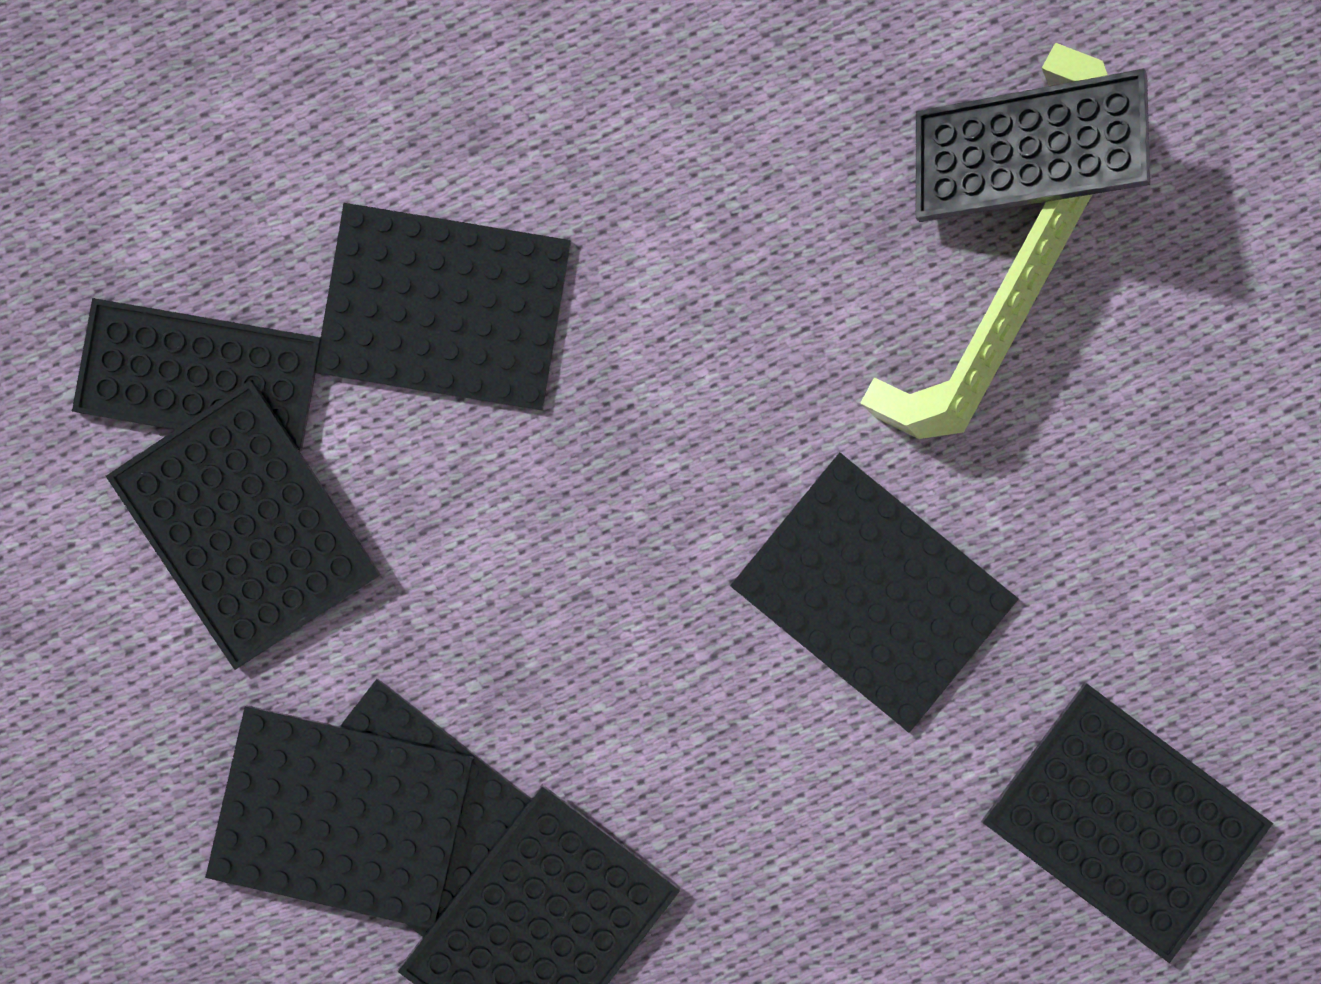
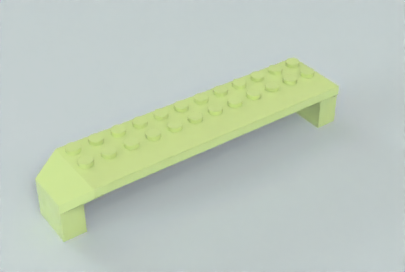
[860,43,1108,439]

